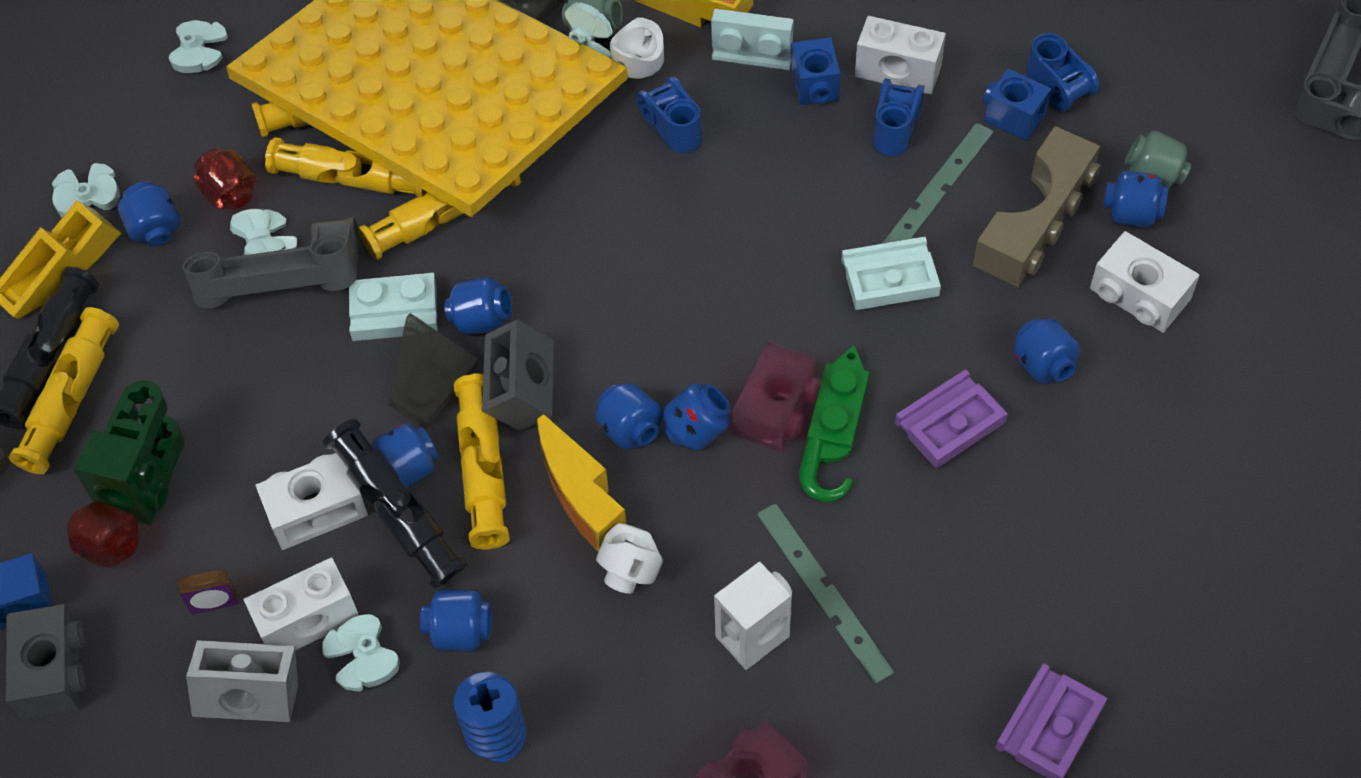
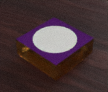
[179,569,238,615]

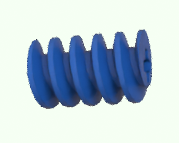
[454,672,526,763]

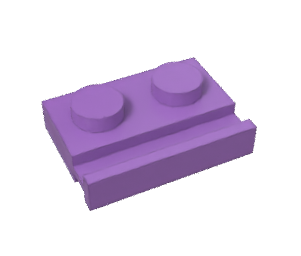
[895,369,1008,469]
[995,663,1108,778]

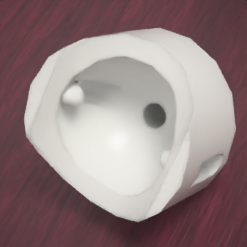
[610,18,664,79]
[596,523,663,594]

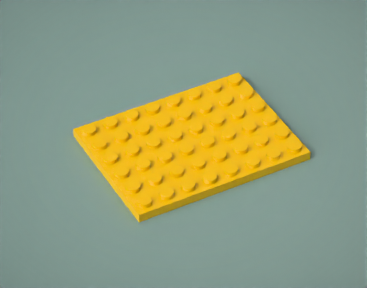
[226,0,628,217]

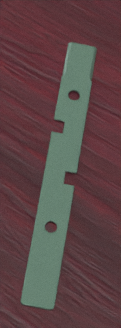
[882,123,993,244]
[758,504,895,684]

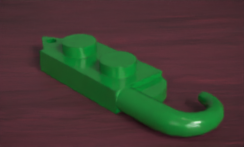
[799,346,870,502]

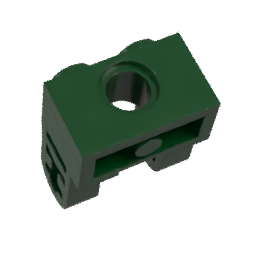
[74,380,185,525]

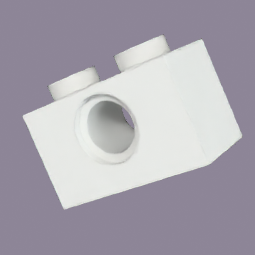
[855,16,946,95]
[1090,231,1200,333]
[256,453,368,550]
[243,557,359,651]
[714,561,792,670]

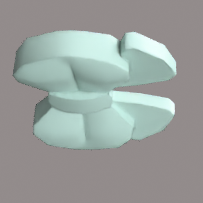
[565,3,613,58]
[168,20,228,73]
[52,163,120,218]
[230,209,297,255]
[323,614,400,692]

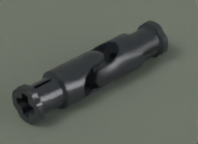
[0,267,99,429]
[323,419,468,589]

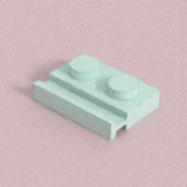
[711,9,793,70]
[841,237,941,310]
[349,273,438,341]

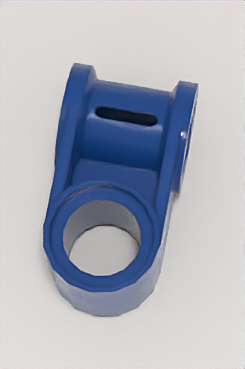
[1025,33,1100,112]
[636,76,702,153]
[873,78,925,156]

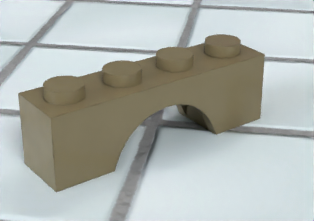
[973,126,1101,288]

